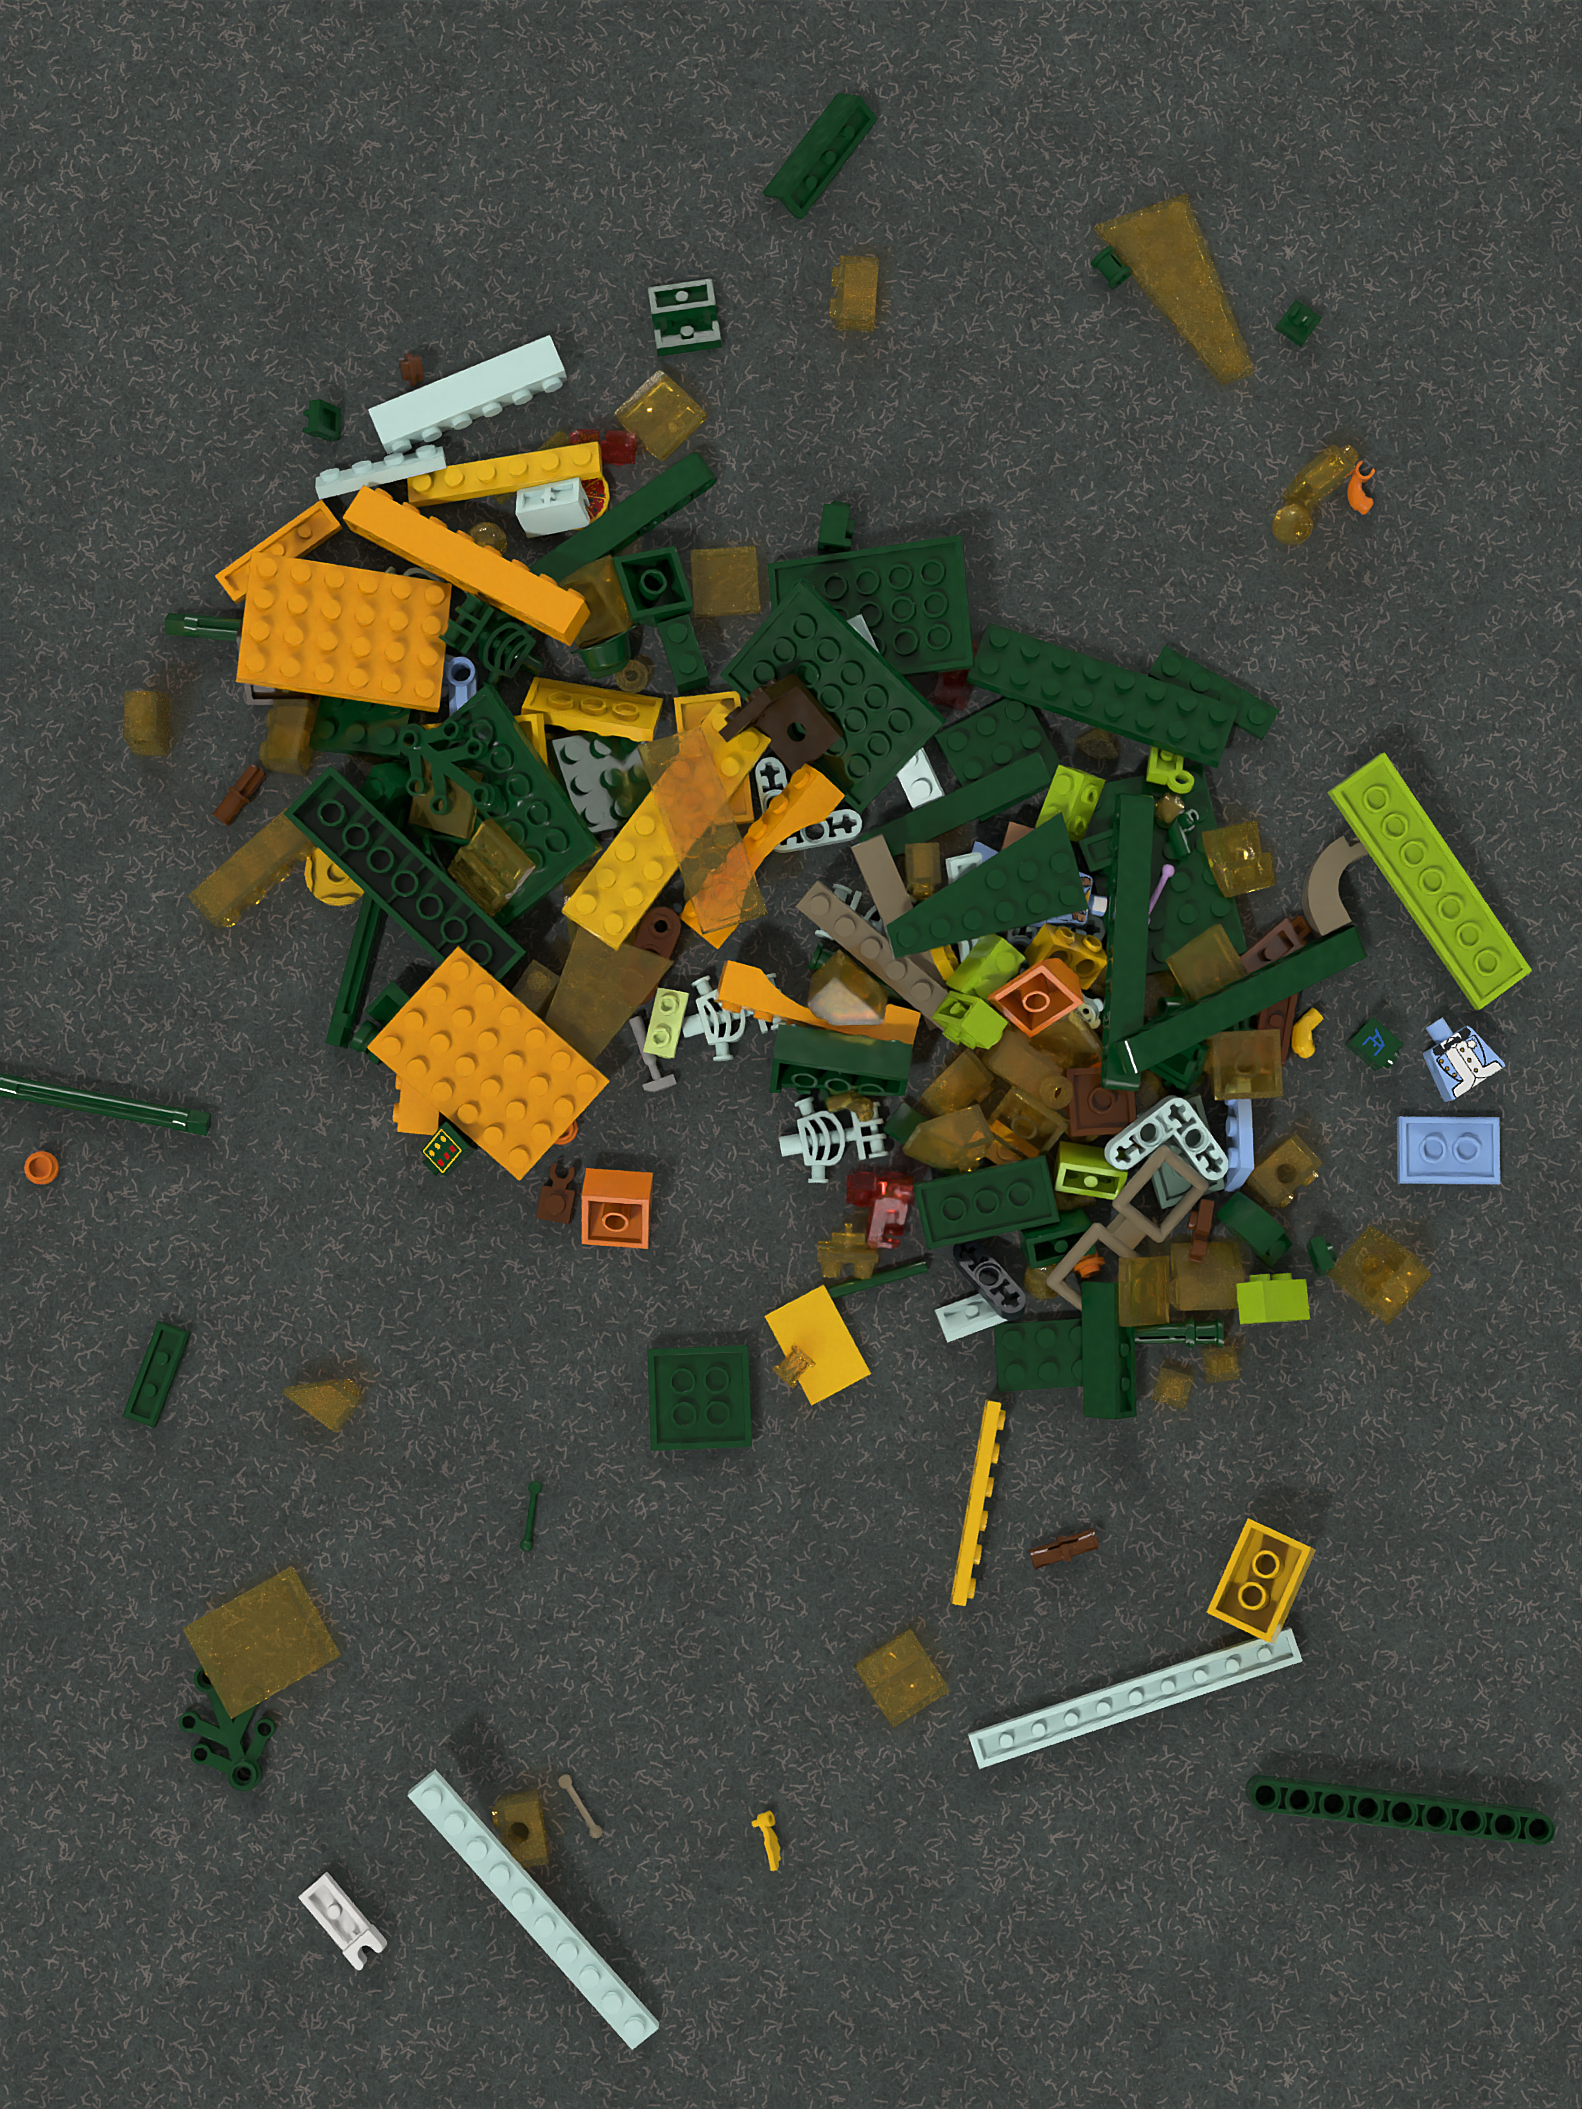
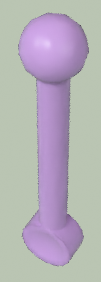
[1148,864,1175,924]

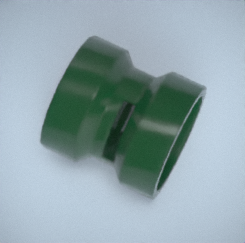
[350,1020,383,1066]

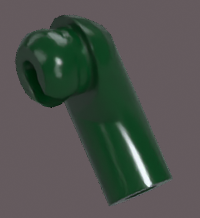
[1168,808,1199,859]

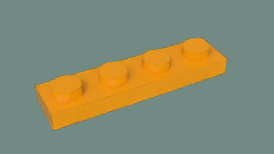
[215,499,343,605]

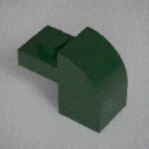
[1215,1191,1293,1268]

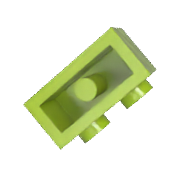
[1035,765,1106,842]
[945,934,1025,1006]
[931,991,1008,1050]
[1054,1141,1128,1200]
[1236,1273,1310,1324]

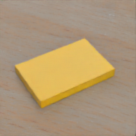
[765,1284,871,1405]

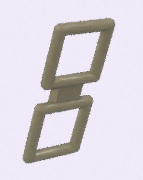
[1046,1145,1209,1312]

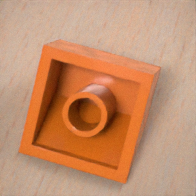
[988,958,1084,1038]
[582,1168,653,1249]

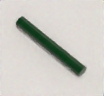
[828,1259,928,1299]

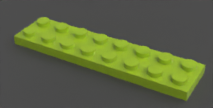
[1327,753,1532,1010]

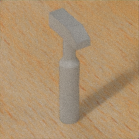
[629,1016,677,1093]

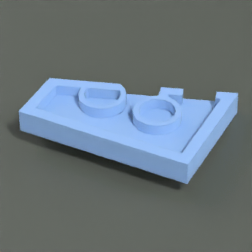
[1224,1074,1254,1192]

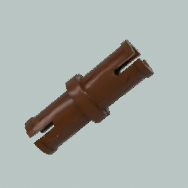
[1028,1528,1099,1570]

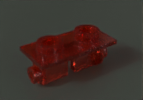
[570,428,637,465]
[846,1172,914,1208]

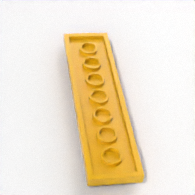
[562,702,771,951]

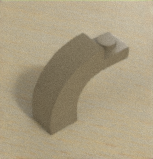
[1302,835,1369,940]

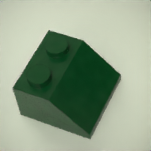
[612,546,694,628]

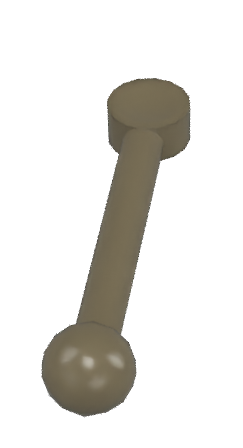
[559,1774,603,1839]

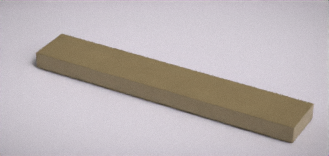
[850,834,948,1031]

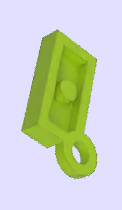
[1146,746,1195,794]

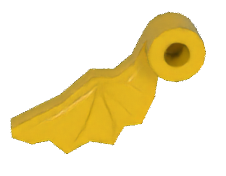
[752,1811,781,1871]

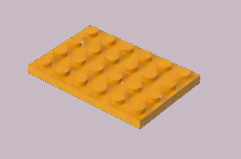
[236,551,452,713]
[367,946,610,1181]

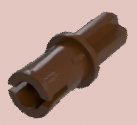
[212,764,266,826]

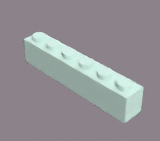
[368,335,567,455]

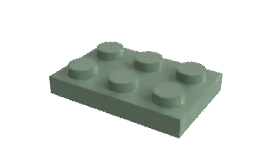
[1136,1092,1225,1209]

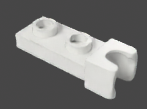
[298,1872,387,1970]

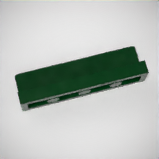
[763,93,878,219]
[1081,1281,1137,1420]

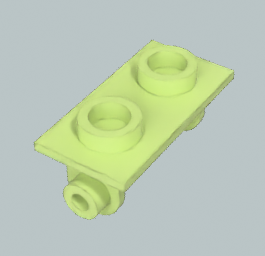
[643,987,689,1059]

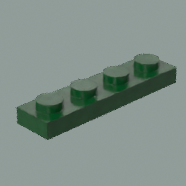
[1147,646,1279,741]

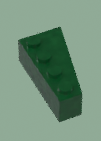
[769,1024,913,1096]

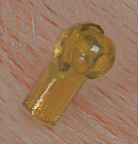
[825,1091,874,1122]
[1053,1190,1096,1211]

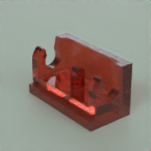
[932,639,979,711]
[866,1176,913,1249]

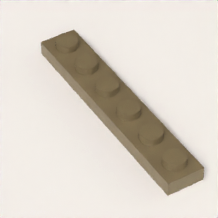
[796,880,949,1031]

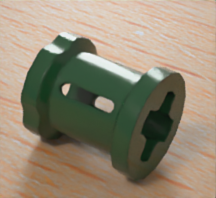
[1090,245,1133,290]

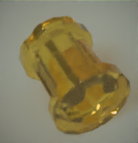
[772,1343,816,1388]

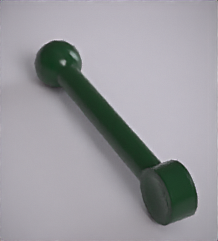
[520,1481,542,1552]

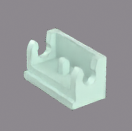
[516,477,590,538]

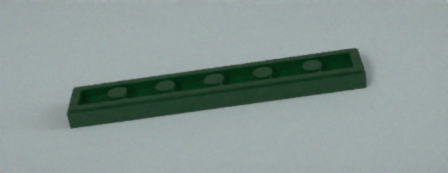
[858,751,1052,858]

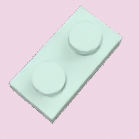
[935,1294,1007,1342]

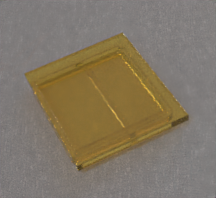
[182,1566,341,1719]

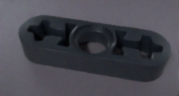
[953,1240,1026,1320]

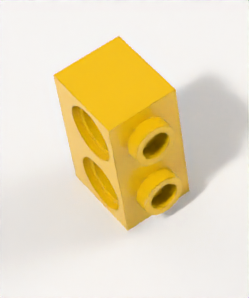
[1024,923,1107,990]

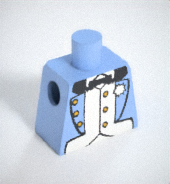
[1423,1017,1506,1102]

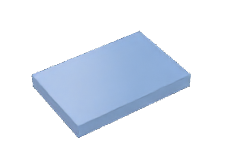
[1397,1116,1500,1184]

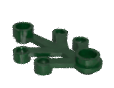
[398,720,501,816]
[179,1663,277,1792]

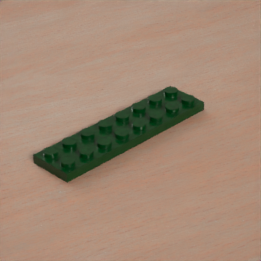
[966,623,1239,768]

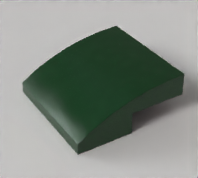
[648,278,722,357]

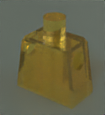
[1281,444,1358,519]
[123,691,170,756]

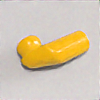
[1291,1008,1323,1058]

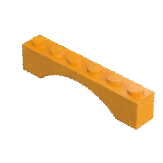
[678,763,845,949]
[714,960,921,1047]

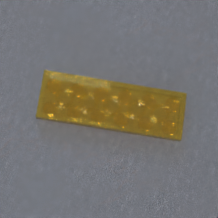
[638,726,768,935]

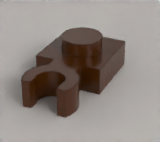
[536,1163,576,1225]
[1187,1199,1215,1263]

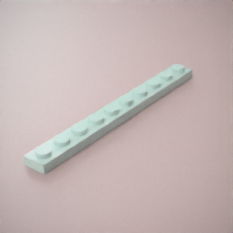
[968,1627,1302,1769]
[407,1769,659,2050]

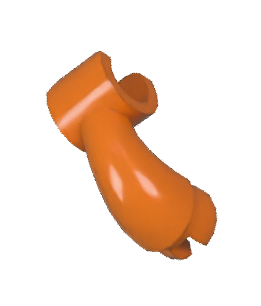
[1347,461,1375,515]

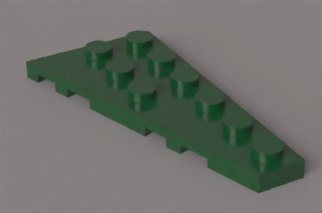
[884,812,1089,960]

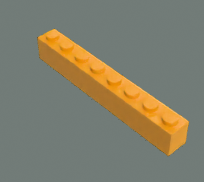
[343,485,591,646]

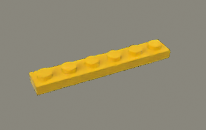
[407,441,603,508]
[950,1400,1006,1606]

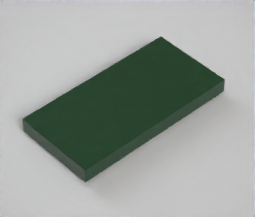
[913,1154,1060,1250]

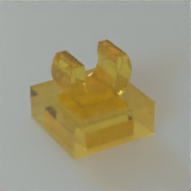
[1200,1345,1240,1383]

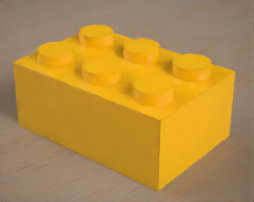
[1206,1518,1316,1644]

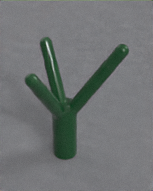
[407,817,474,876]

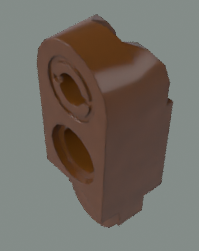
[622,906,682,1006]

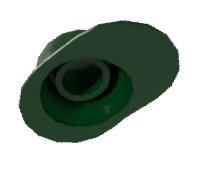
[570,623,640,679]

